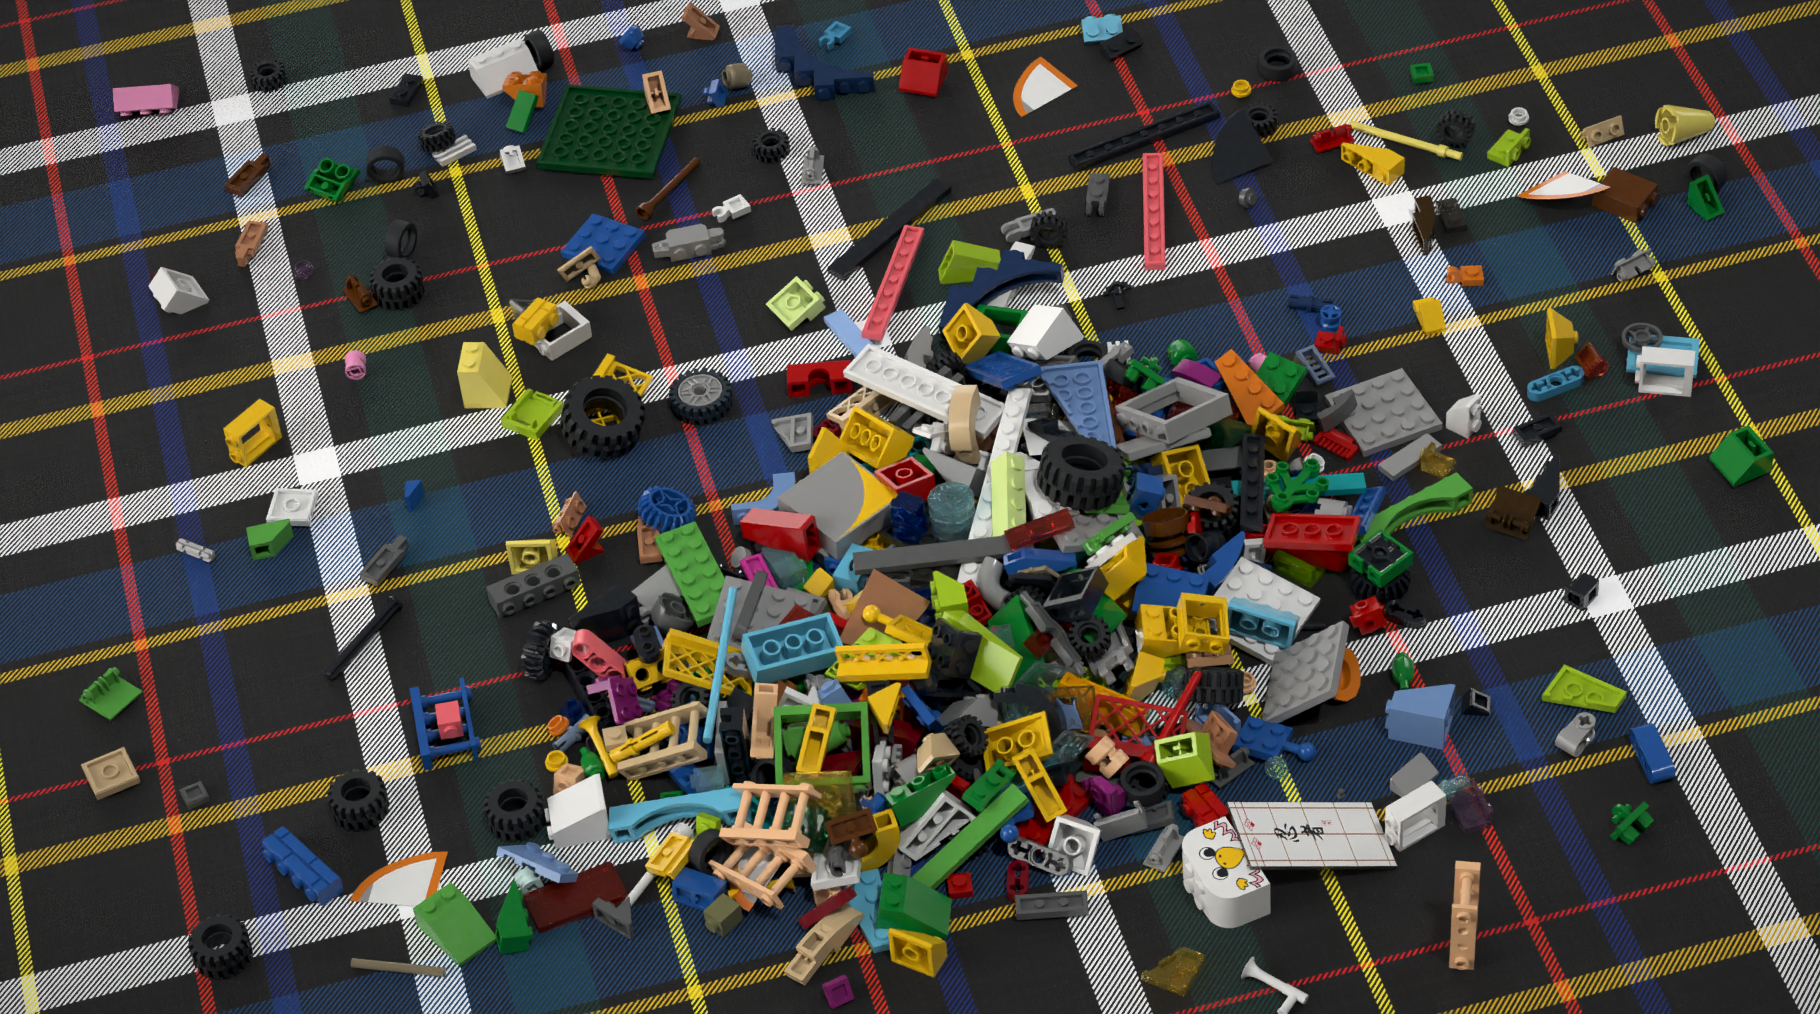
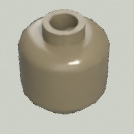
[722,63,753,89]

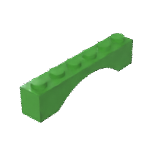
[1354,472,1473,548]

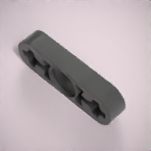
[1007,837,1074,876]

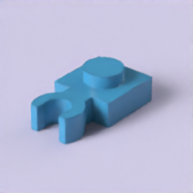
[819,21,852,51]

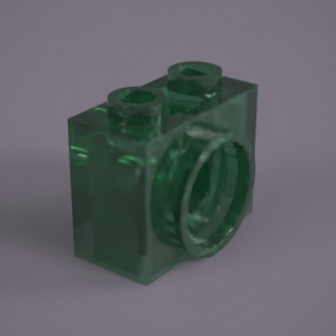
[781,798,835,854]

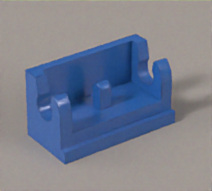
[672,867,727,911]

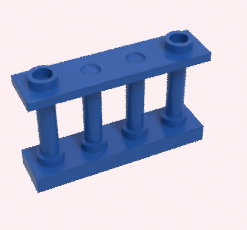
[410,677,482,771]

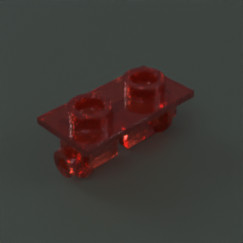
[1107,379,1138,405]

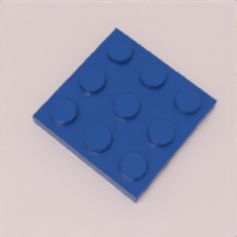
[561,213,646,275]

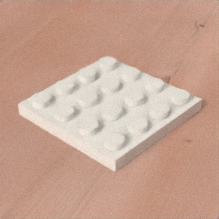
[1208,557,1320,666]

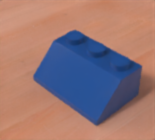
[1131,563,1210,614]

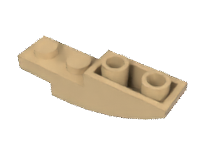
[784,904,865,985]

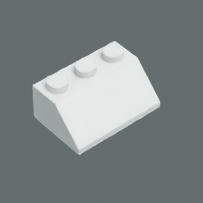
[467,38,538,99]

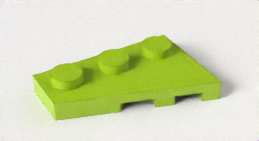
[1542,665,1627,713]

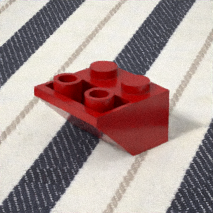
[899,47,948,97]

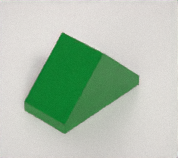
[1688,174,1724,221]

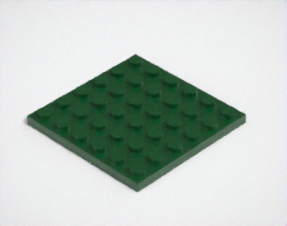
[536,84,682,179]

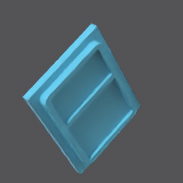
[1626,335,1700,378]

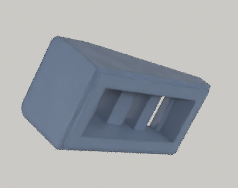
[1293,344,1336,386]

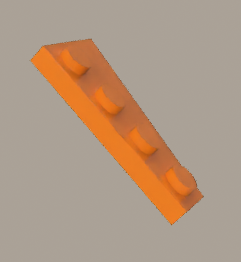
[1215,349,1285,432]

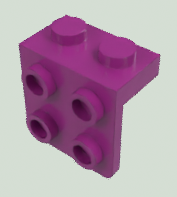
[587,675,642,725]

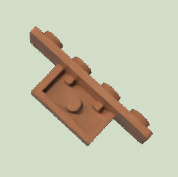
[1179,711,1238,769]

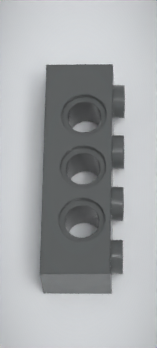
[486,553,581,618]

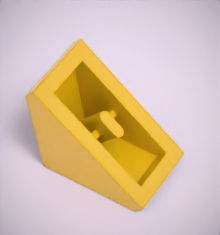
[867,682,902,734]

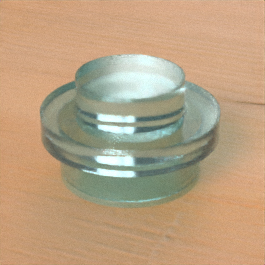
[1265,756,1288,779]

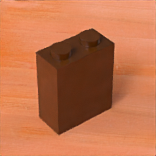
[1592,167,1659,223]

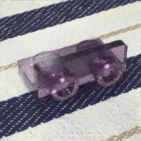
[1446,778,1494,835]

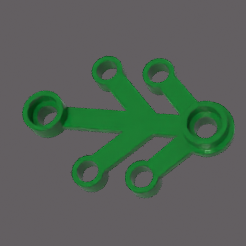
[1265,458,1329,512]

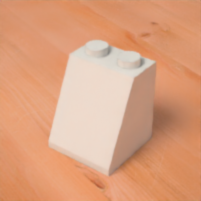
[1007,304,1084,360]
[544,773,611,849]

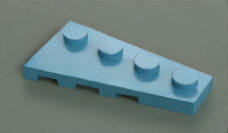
[839,869,890,953]

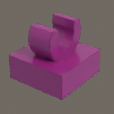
[822,975,854,1009]

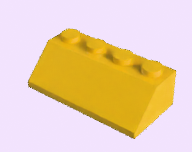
[840,406,915,470]

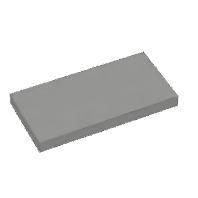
[1116,427,1212,461]

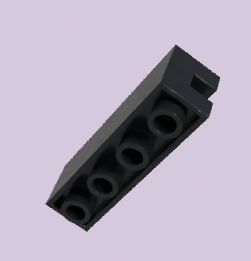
[719,707,755,787]

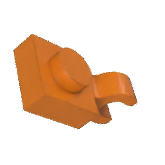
[1446,265,1484,287]

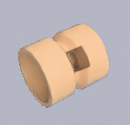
[1085,735,1129,779]

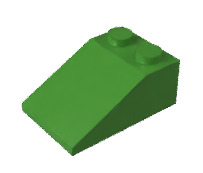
[413,882,496,967]

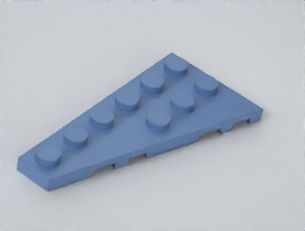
[1039,360,1117,450]

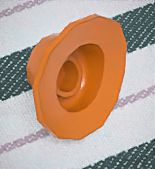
[1333,648,1361,702]

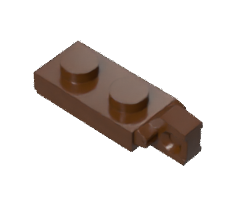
[224,153,271,197]

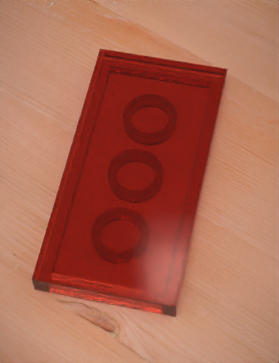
[523,861,628,933]

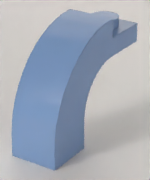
[731,472,796,525]

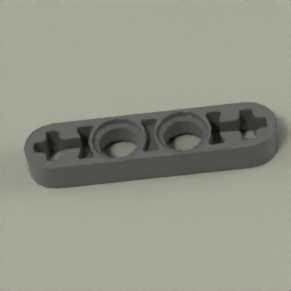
[733,570,768,640]

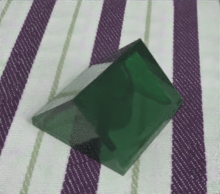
[1200,417,1253,450]

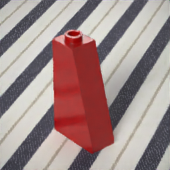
[740,508,821,562]

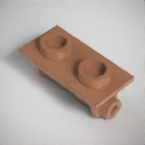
[552,491,587,538]

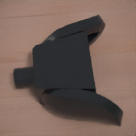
[910,663,985,698]

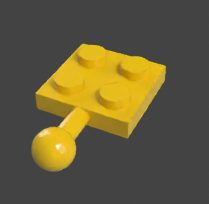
[863,605,933,647]

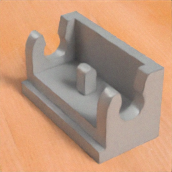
[1093,800,1148,842]

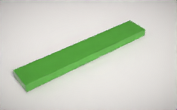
[911,784,1030,890]

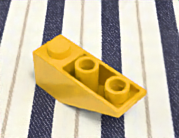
[1341,143,1405,186]

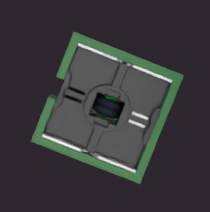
[1348,529,1413,588]

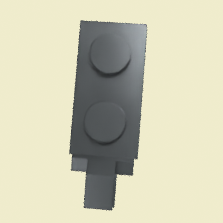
[359,535,409,586]

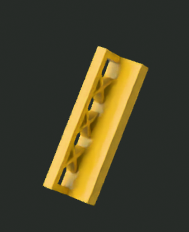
[835,643,932,682]

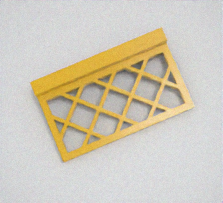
[585,353,653,426]
[662,628,752,696]

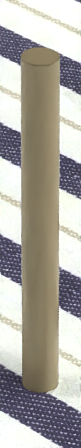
[351,958,446,977]

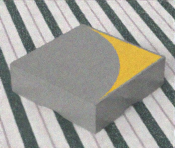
[777,451,904,561]

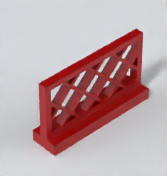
[1086,694,1189,760]

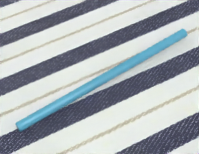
[703,587,738,744]

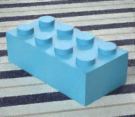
[741,612,843,683]

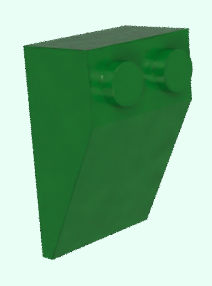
[876,872,952,939]

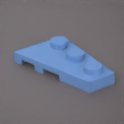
[496,842,578,883]

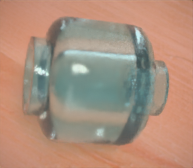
[1162,666,1188,699]

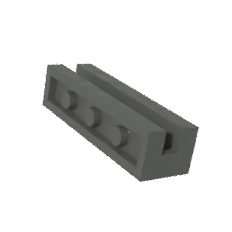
[888,366,966,437]

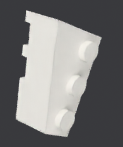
[898,790,976,861]

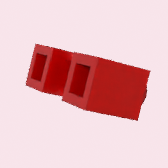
[787,360,853,398]

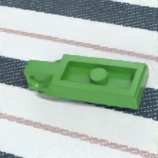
[1081,512,1136,556]

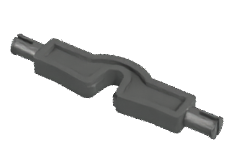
[1019,591,1088,678]

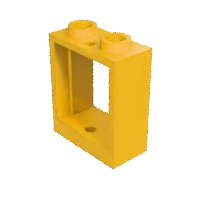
[223,399,282,467]
[1176,592,1230,654]

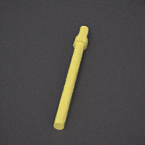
[1348,120,1463,161]

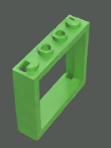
[774,702,872,795]

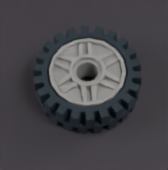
[669,368,733,426]

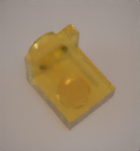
[1419,442,1455,479]

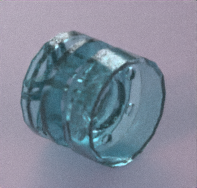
[928,482,975,541]

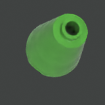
[783,720,851,767]

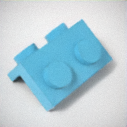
[1081,14,1123,44]

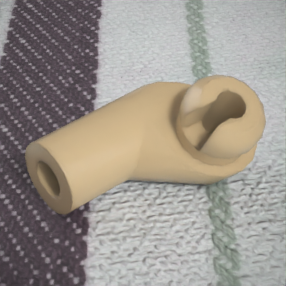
[581,264,601,289]

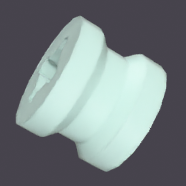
[515,867,543,897]

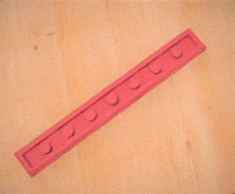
[1143,153,1166,270]
[862,225,924,341]

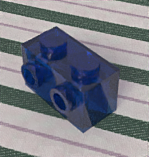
[889,491,928,544]

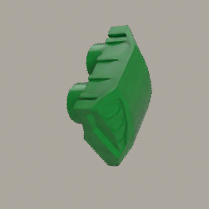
[304,157,361,202]

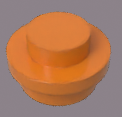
[548,715,569,737]

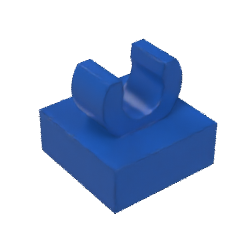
[702,79,727,108]

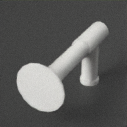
[1241,957,1309,1014]

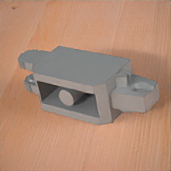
[652,224,726,262]

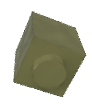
[703,893,743,937]

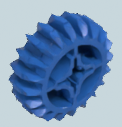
[637,485,697,533]

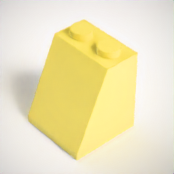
[457,342,512,408]

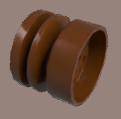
[1142,507,1191,558]

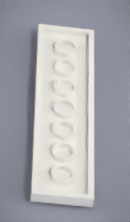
[843,344,1005,439]

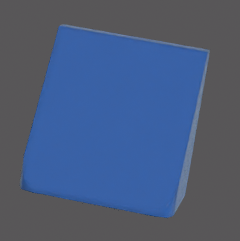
[405,480,424,512]

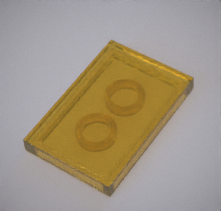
[783,771,857,821]

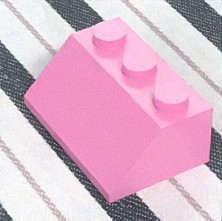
[113,84,179,116]

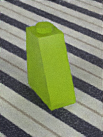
[938,240,1001,284]

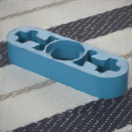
[1527,366,1585,402]

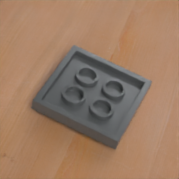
[995,355,1079,403]

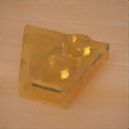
[1141,947,1205,996]

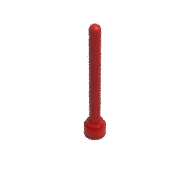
[1140,671,1202,765]

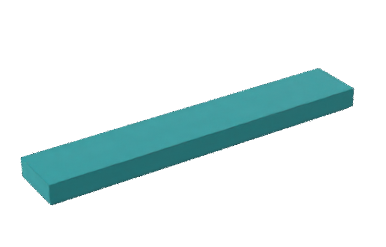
[1231,473,1366,501]

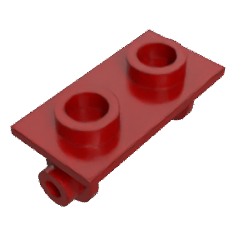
[1310,123,1355,153]

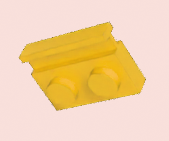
[645,832,694,880]

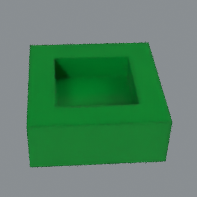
[1410,63,1434,84]

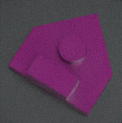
[1081,776,1127,817]

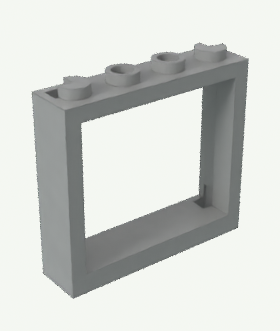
[1115,377,1233,444]

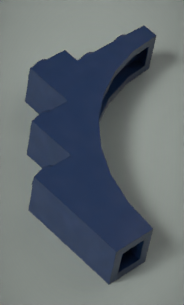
[775,25,875,101]
[939,250,1065,339]

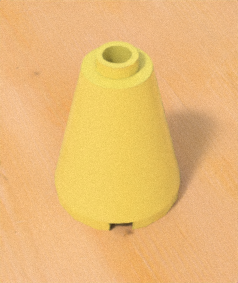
[1655,105,1715,146]

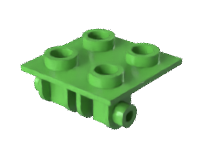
[79,667,143,721]

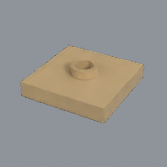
[81,747,141,800]

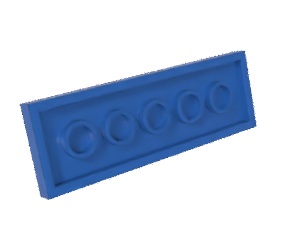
[966,351,1042,391]

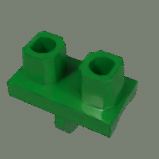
[1124,355,1166,392]
[1610,801,1654,845]

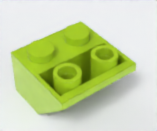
[930,571,969,620]
[1154,732,1215,789]

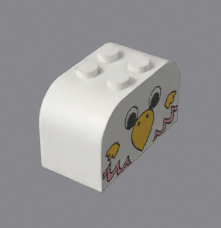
[1182,817,1270,928]

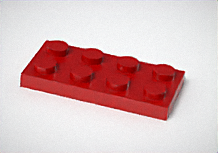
[1263,513,1361,552]
[1015,774,1095,855]

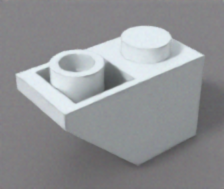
[1446,393,1482,439]

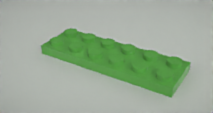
[654,521,725,628]

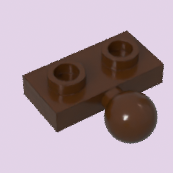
[1183,494,1233,517]
[824,807,878,859]

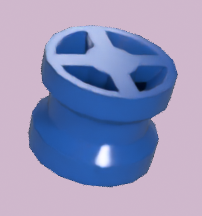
[1320,304,1342,331]

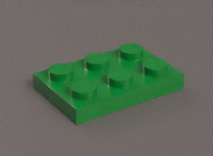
[1256,352,1308,416]

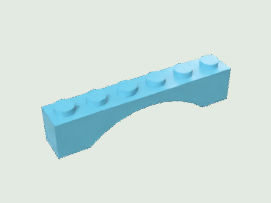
[608,788,752,844]

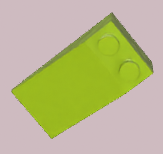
[942,610,1023,692]

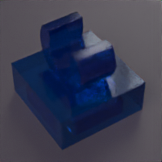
[559,698,590,726]

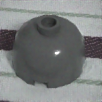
[651,592,695,635]

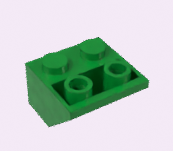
[1709,425,1774,487]

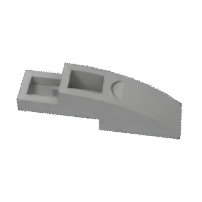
[904,326,933,369]

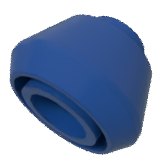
[619,25,645,50]

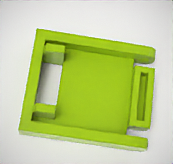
[501,389,564,440]

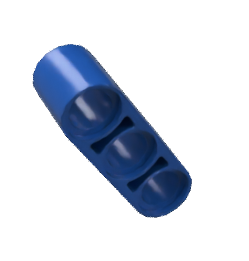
[1629,723,1676,784]

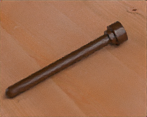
[635,158,700,221]

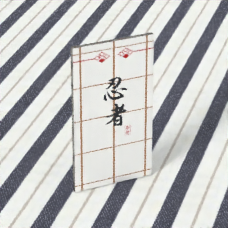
[1226,802,1397,870]

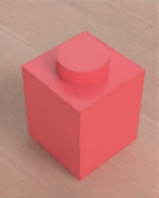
[435,700,464,740]

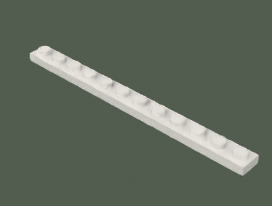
[957,388,1032,589]

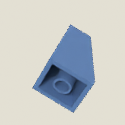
[1385,684,1455,750]

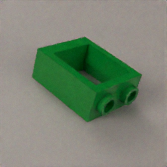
[977,304,1028,354]

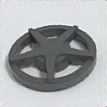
[1622,323,1663,353]

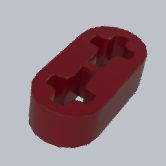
[1006,860,1030,903]

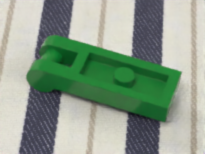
[961,759,1018,812]

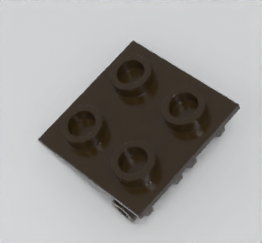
[1484,485,1542,541]

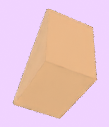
[642,70,671,114]

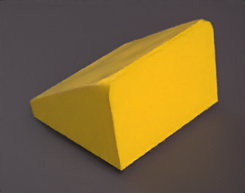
[803,567,835,597]

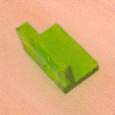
[1274,549,1325,588]

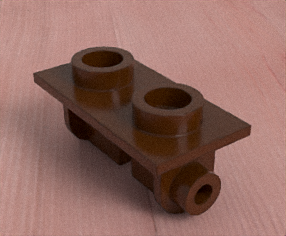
[342,275,379,313]

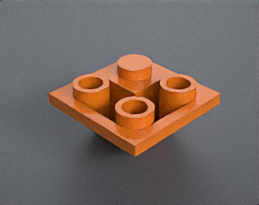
[502,71,547,107]

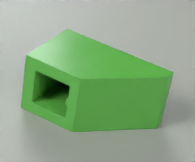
[246,519,294,561]

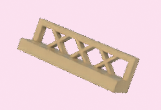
[826,386,898,432]

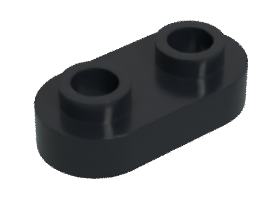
[633,625,661,664]

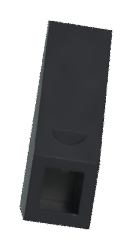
[1525,454,1560,521]

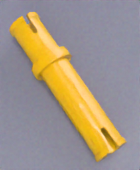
[609,720,676,764]

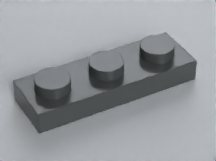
[1015,890,1089,920]

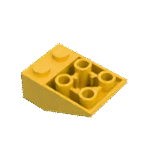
[1100,535,1147,601]
[1134,604,1211,658]

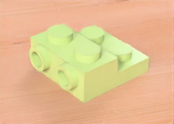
[766,276,826,331]

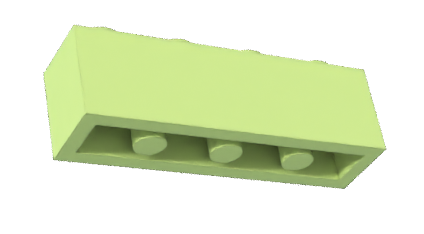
[991,451,1026,537]

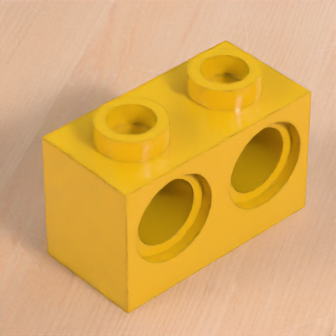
[624,649,677,692]

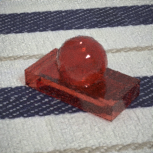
[1575,341,1608,379]

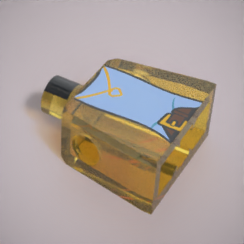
[1051,685,1099,740]

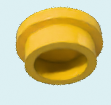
[1231,80,1251,98]
[545,750,568,772]

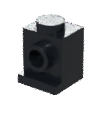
[1564,572,1599,611]

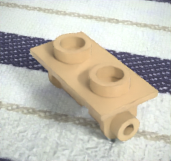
[1580,115,1625,147]

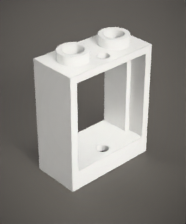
[530,301,592,361]
[1635,346,1695,397]
[1384,780,1446,852]

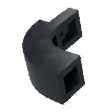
[993,682,1067,742]

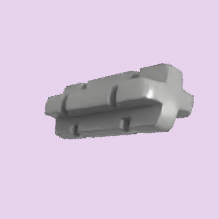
[176,538,216,563]

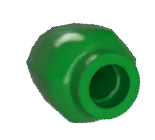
[1391,652,1414,690]
[580,747,606,780]

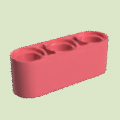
[572,629,627,678]

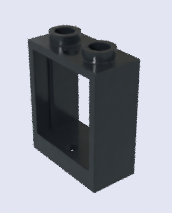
[1043,566,1109,624]

